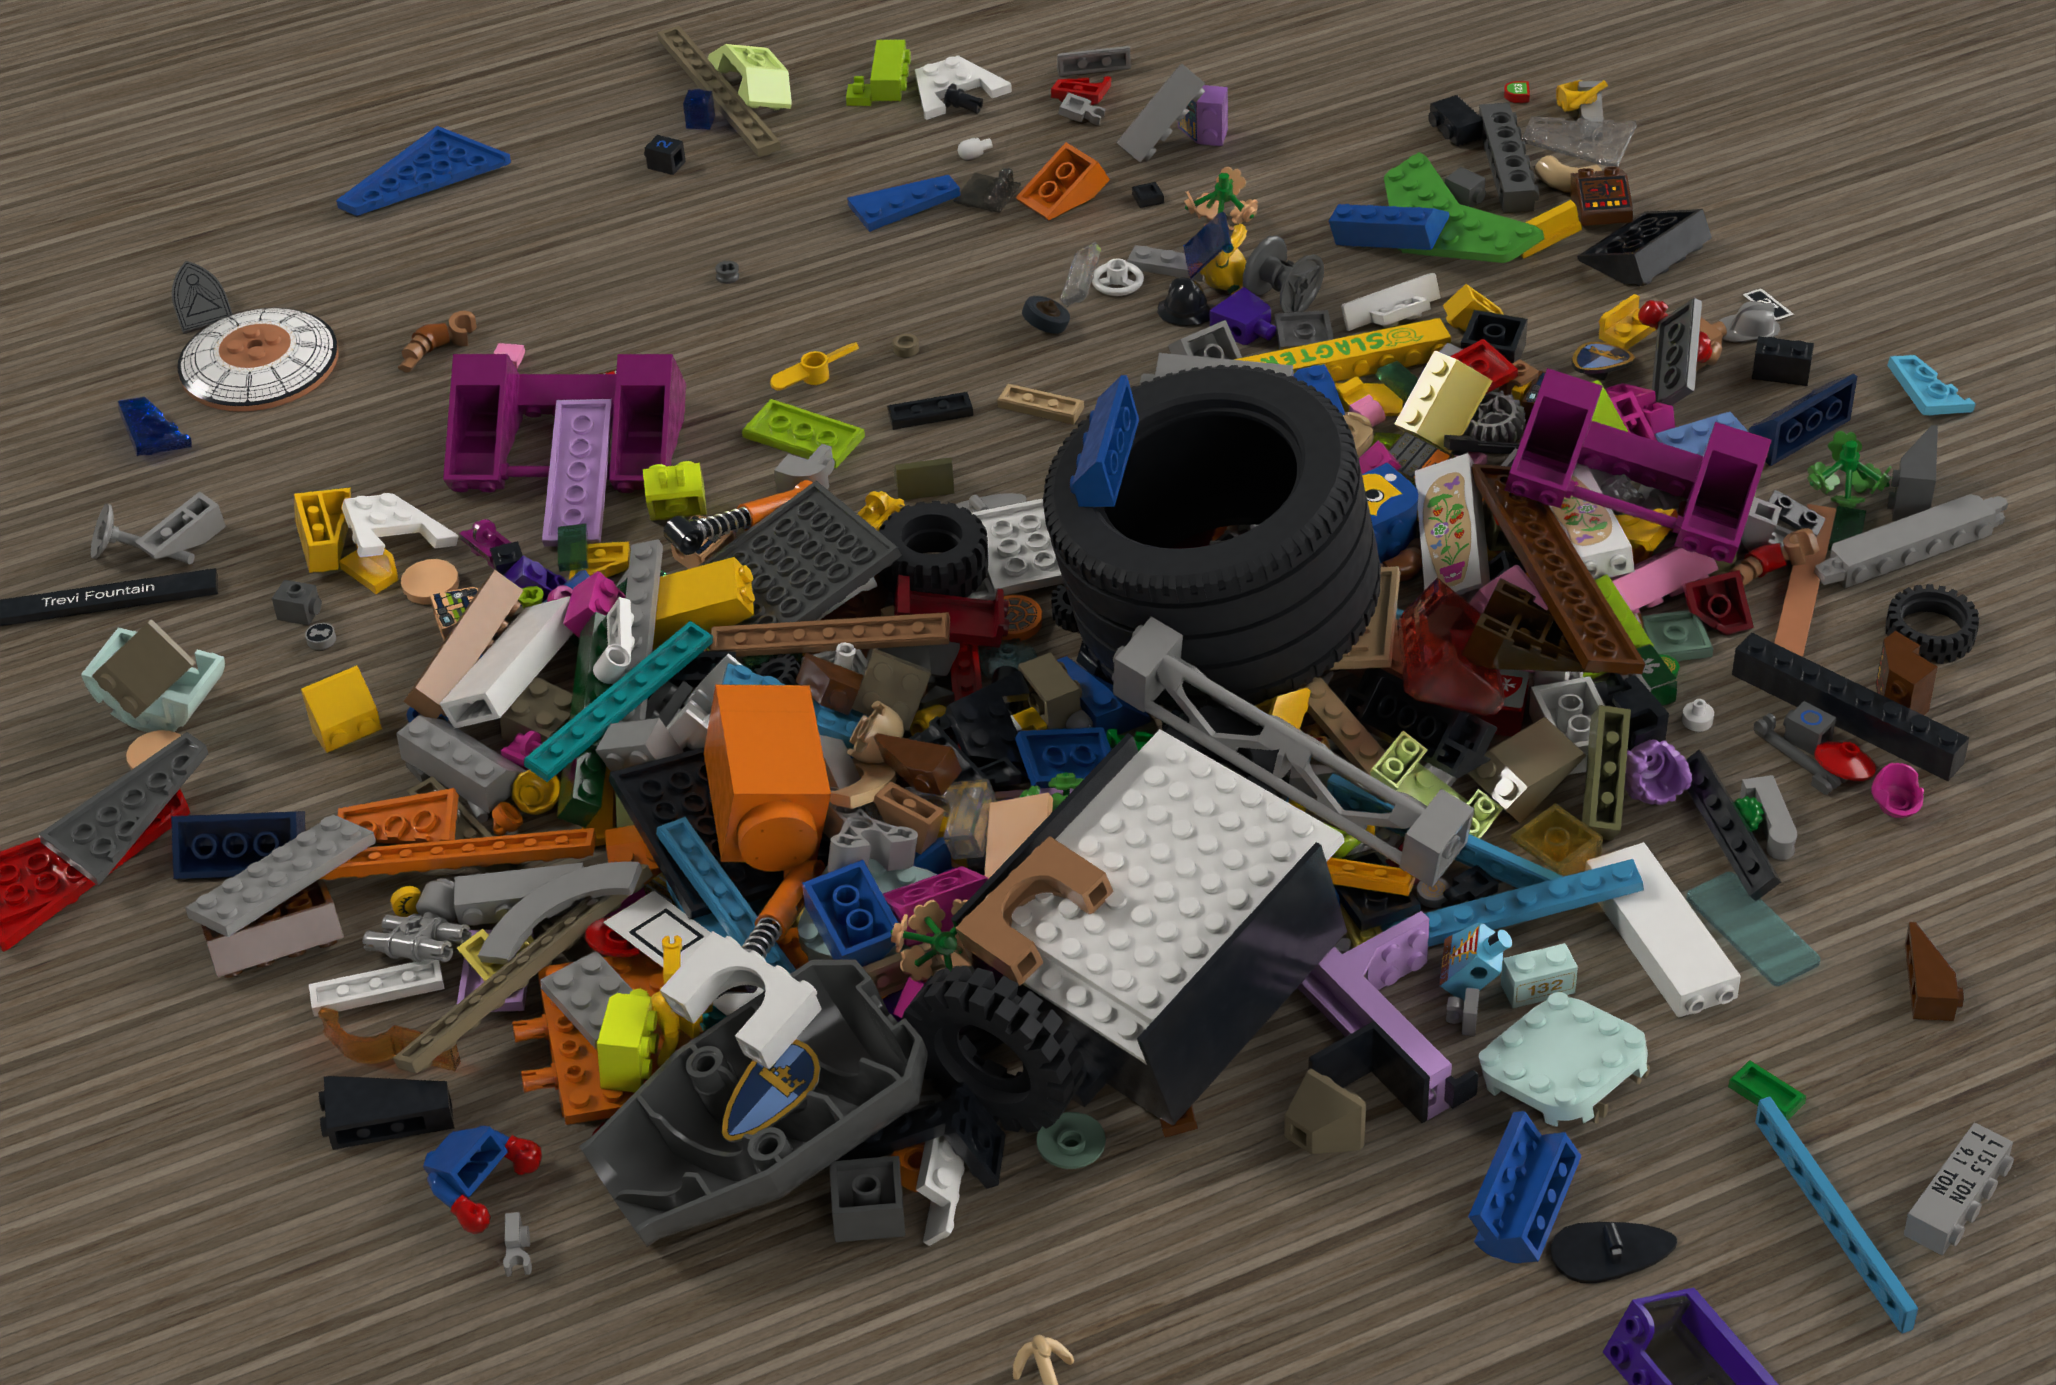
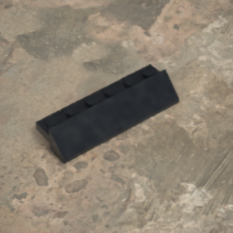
[1341,668,1498,778]

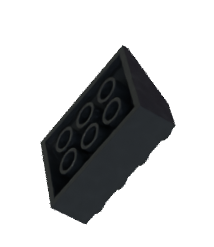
[1577,209,1712,286]

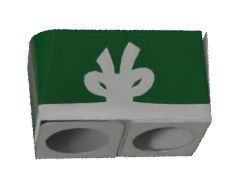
[1621,644,1677,706]

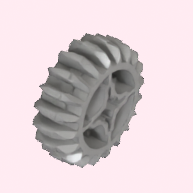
[1463,391,1526,443]

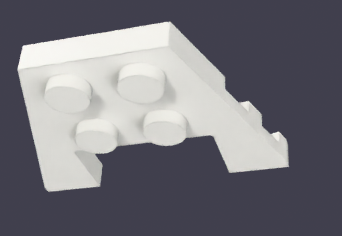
[915,56,1012,120]
[342,493,459,557]

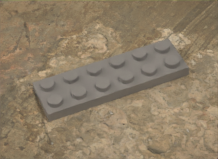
[185,814,376,937]

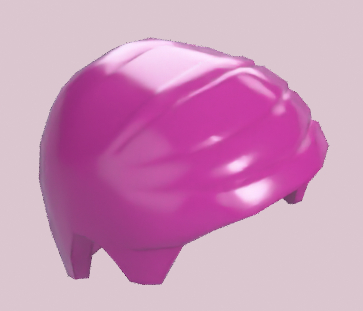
[1871,763,1924,818]

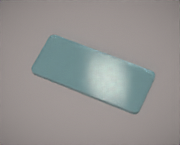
[1687,872,1821,986]

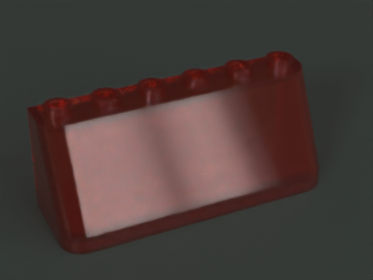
[1397,578,1505,716]

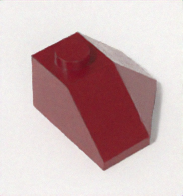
[1683,570,1754,635]

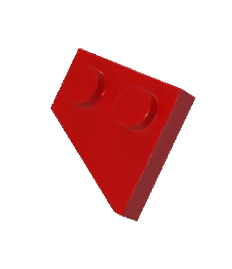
[1051,76,1111,106]

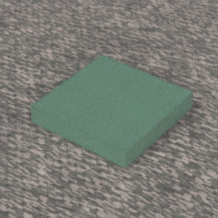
[1642,610,1713,661]

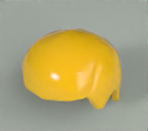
[512,770,561,815]

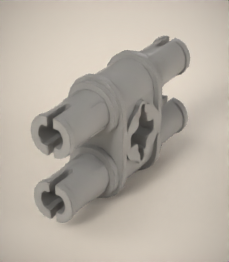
[362,914,471,962]

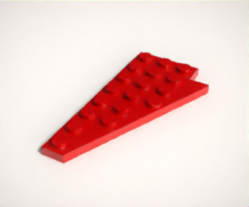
[0,789,191,952]

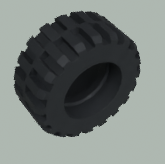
[878,501,988,597]

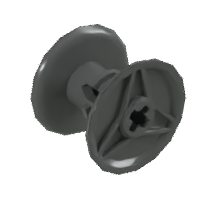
[1243,235,1324,313]

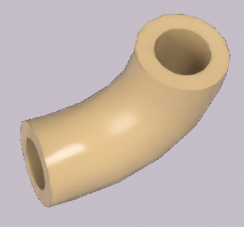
[1534,155,1602,193]

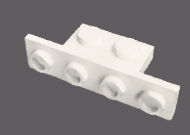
[1341,273,1441,331]
[916,1135,965,1246]

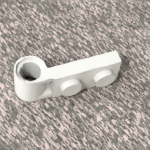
[593,597,635,684]

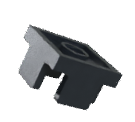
[1602,675,1669,751]

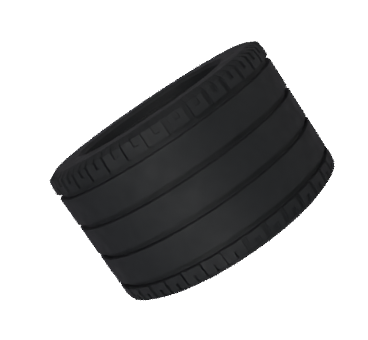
[1043,365,1381,710]

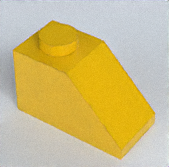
[1443,284,1504,331]

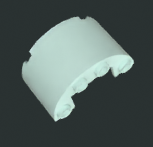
[81,627,225,732]

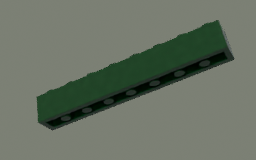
[557,612,616,828]

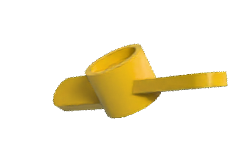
[770,342,859,391]

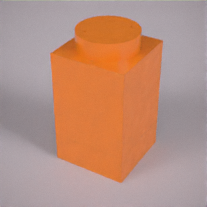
[704,684,831,872]

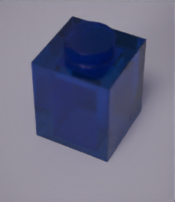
[683,89,715,130]

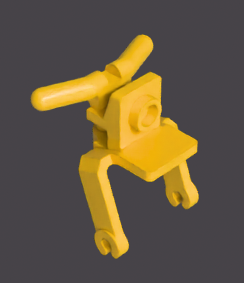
[651,935,713,1067]

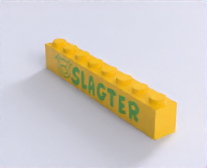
[1234,318,1451,382]

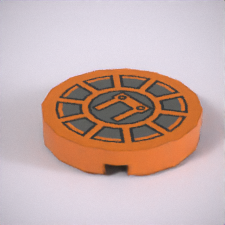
[1002,595,1042,642]

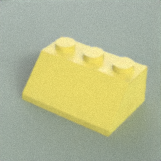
[1394,351,1492,454]

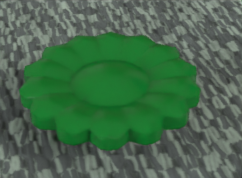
[1734,796,1764,832]

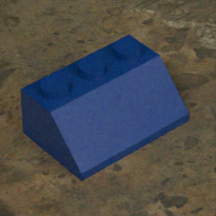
[802,860,898,967]

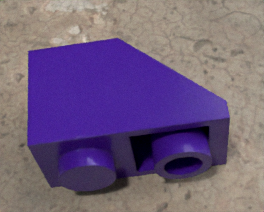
[503,555,567,606]

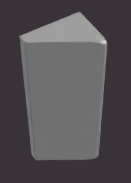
[1057,46,1131,76]

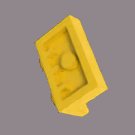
[1599,294,1656,350]

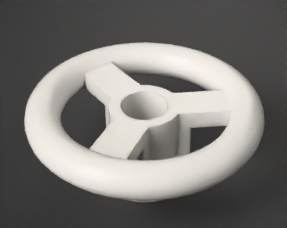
[1091,258,1144,296]

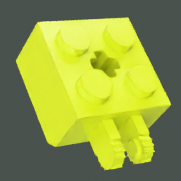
[643,461,707,521]
[597,988,659,1092]

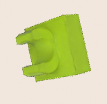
[846,76,872,106]

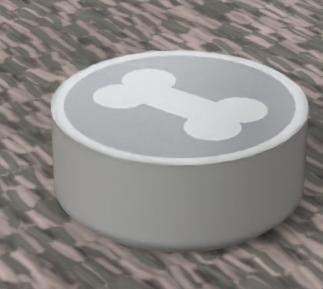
[305,623,336,650]

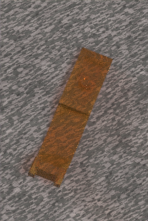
[318,1007,461,1071]

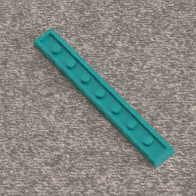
[524,621,713,782]

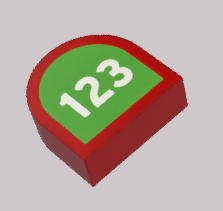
[1504,81,1530,103]

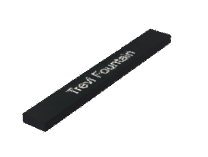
[0,568,218,626]

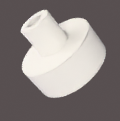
[1682,699,1714,732]

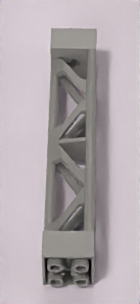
[1112,617,1475,887]

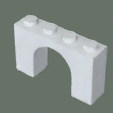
[660,931,822,1069]

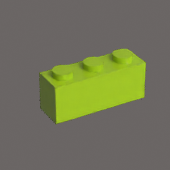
[870,40,911,101]

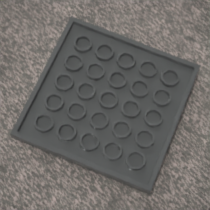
[697,481,902,660]

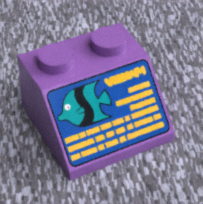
[1178,85,1228,146]

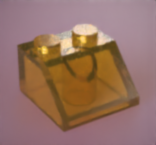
[1511,803,1603,876]

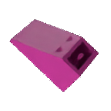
[563,571,654,650]

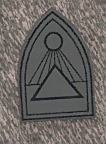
[172,261,233,334]

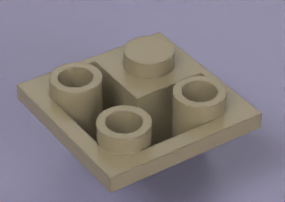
[1284,1068,1366,1154]

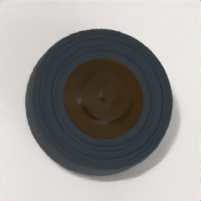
[1022,296,1070,334]

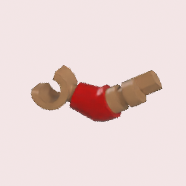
[1730,528,1819,586]

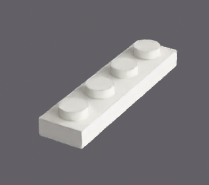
[309,959,444,1017]

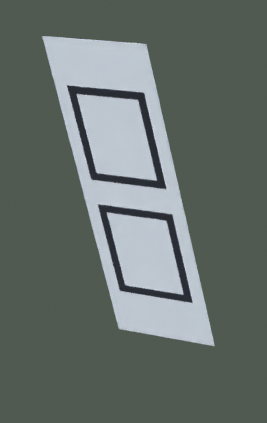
[604,891,765,1016]

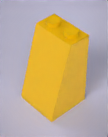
[653,557,755,650]

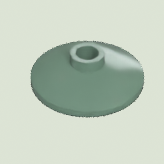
[1037,1112,1106,1169]

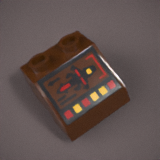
[1571,166,1633,226]
[1876,631,1938,715]

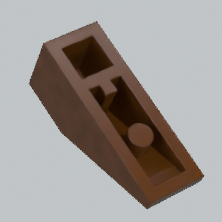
[874,733,962,796]
[1905,922,1964,1021]

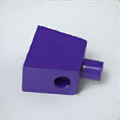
[1210,287,1276,345]

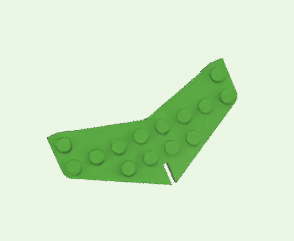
[1384,152,1545,263]

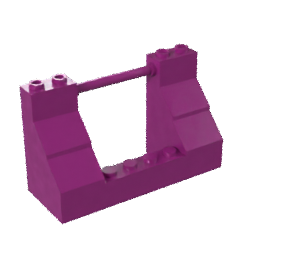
[443,354,686,493]
[1504,368,1772,564]

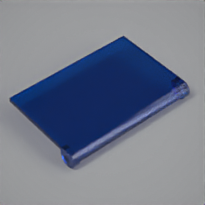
[1184,212,1234,279]

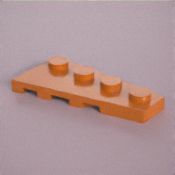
[337,788,459,844]

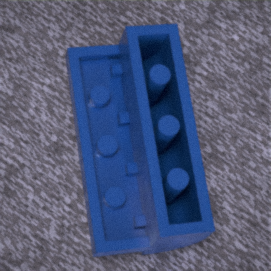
[1468,1111,1582,1263]

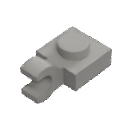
[503,1212,532,1277]

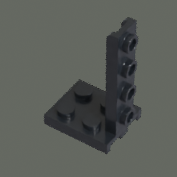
[836,1082,1006,1189]

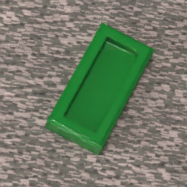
[1728,1060,1806,1121]

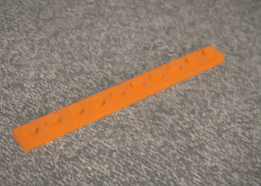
[318,828,597,880]

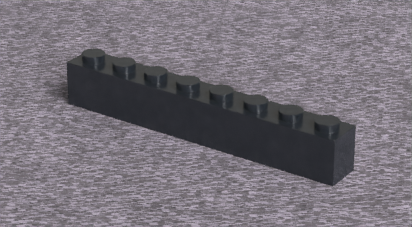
[1732,632,1970,781]

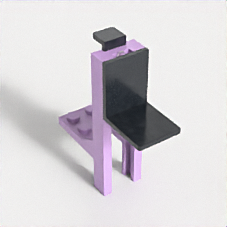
[1297,911,1479,1123]

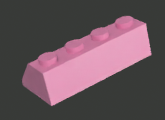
[1610,546,1719,614]

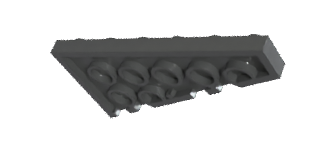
[38,732,208,886]

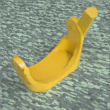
[1556,80,1608,112]

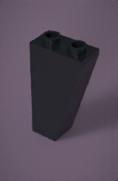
[319,1076,455,1150]

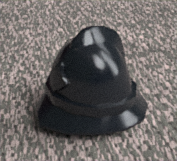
[1157,277,1211,326]

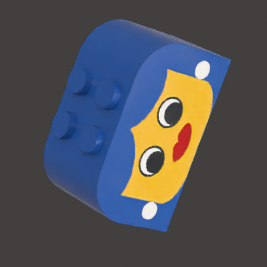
[1362,462,1418,564]

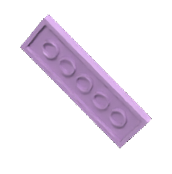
[542,399,613,547]

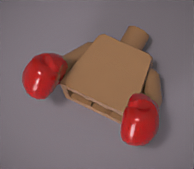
[1638,300,1727,371]

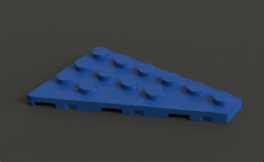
[336,126,511,216]

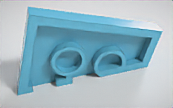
[1887,355,1976,416]

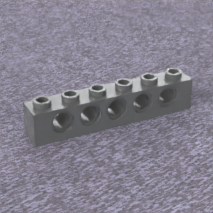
[1479,103,1539,213]

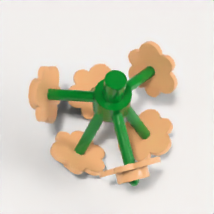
[1184,167,1258,236]
[890,899,972,982]

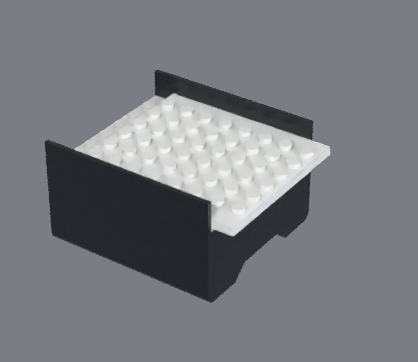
[951,729,1347,1126]

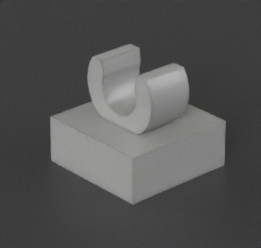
[1446,988,1479,1036]

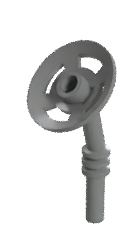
[91,504,195,564]

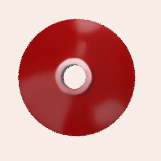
[1814,741,1876,781]
[585,917,642,957]

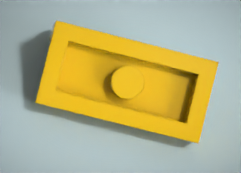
[339,544,399,594]

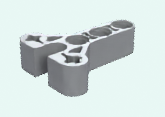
[823,787,918,872]

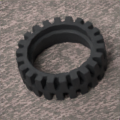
[1885,584,1979,664]

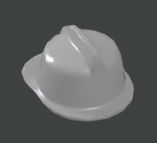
[1719,301,1780,343]

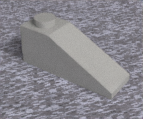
[135,491,226,559]

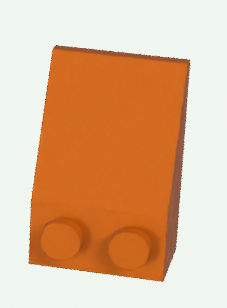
[1015,142,1110,221]

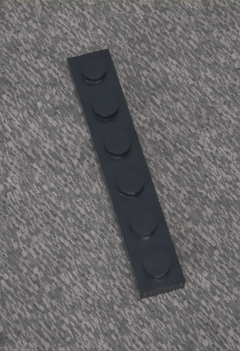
[1686,750,1781,901]

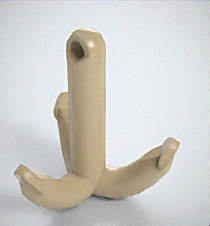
[1013,1335,1074,1385]

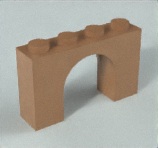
[955,836,1114,986]

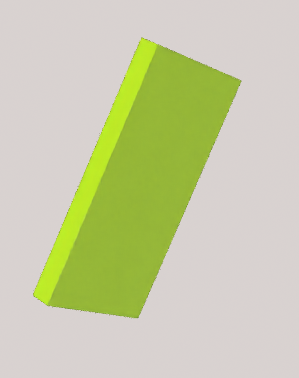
[742,399,865,469]

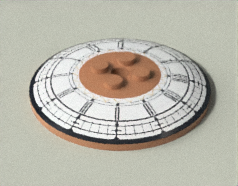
[177,307,339,412]

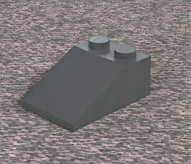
[1887,425,1938,521]

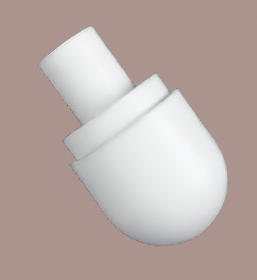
[958,138,993,160]

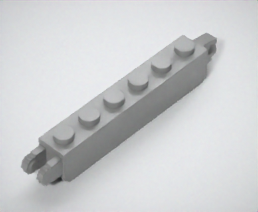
[1814,494,2008,588]

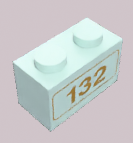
[1501,943,1578,1008]

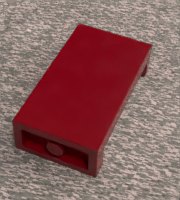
[894,575,1009,648]

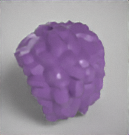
[1624,740,1692,805]

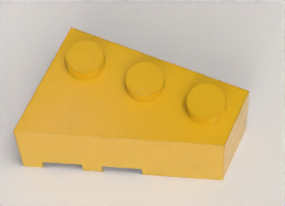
[294,487,351,573]

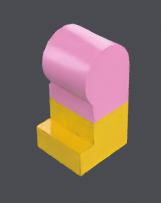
[1336,376,1386,428]

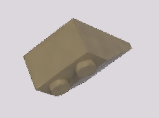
[92,619,196,719]
[1468,717,1587,824]

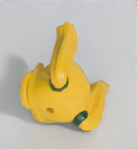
[1199,224,1247,295]

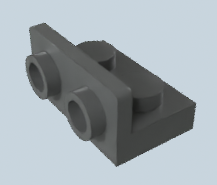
[645,681,693,727]

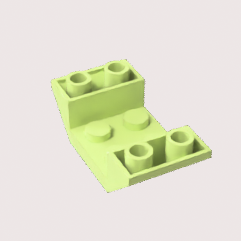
[708,44,792,110]
[1370,731,1503,839]

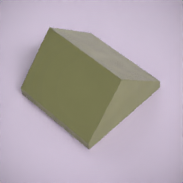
[893,457,955,500]

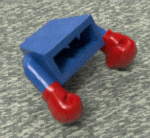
[423,1125,542,1234]

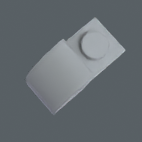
[774,444,835,493]
[1741,497,1794,552]

